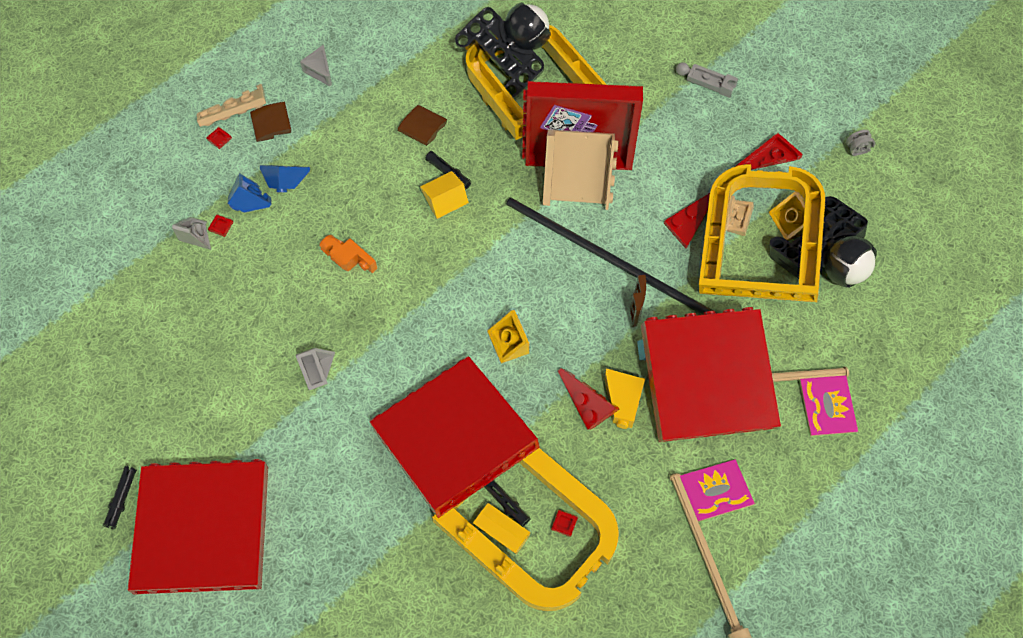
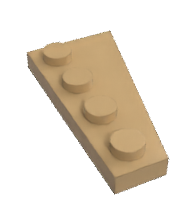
[197,84,266,127]

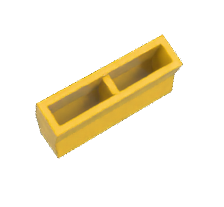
[473,503,530,554]

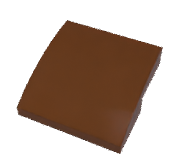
[250,101,291,142]
[397,104,447,146]
[630,275,646,327]

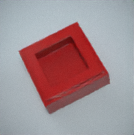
[206,127,232,149]
[208,214,234,237]
[551,510,578,537]

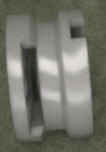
[846,130,876,156]

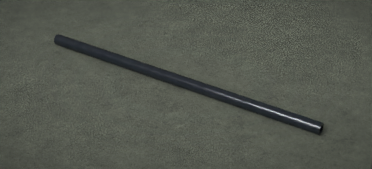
[506,197,718,315]

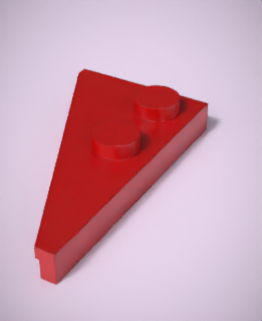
[735,133,803,170]
[664,193,710,249]
[558,368,620,430]

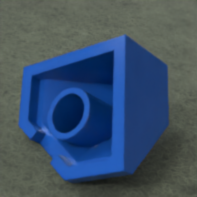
[260,165,310,192]
[228,173,271,213]

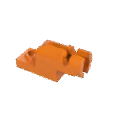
[320,235,377,273]

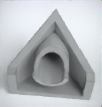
[172,217,211,250]

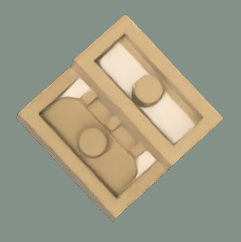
[726,196,754,236]

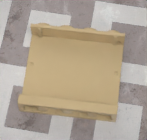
[543,129,618,210]

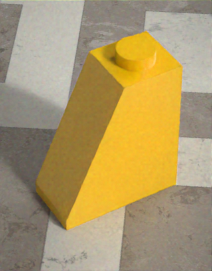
[604,369,645,429]

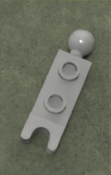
[676,62,738,98]

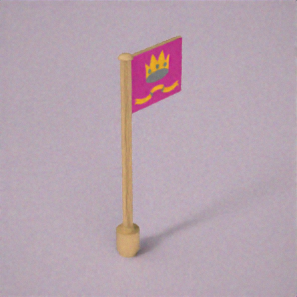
[772,367,858,436]
[669,459,755,638]

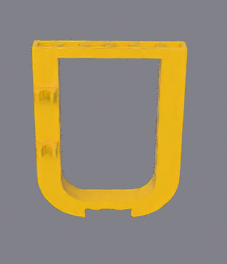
[466,25,607,140]
[699,165,825,302]
[432,448,619,611]

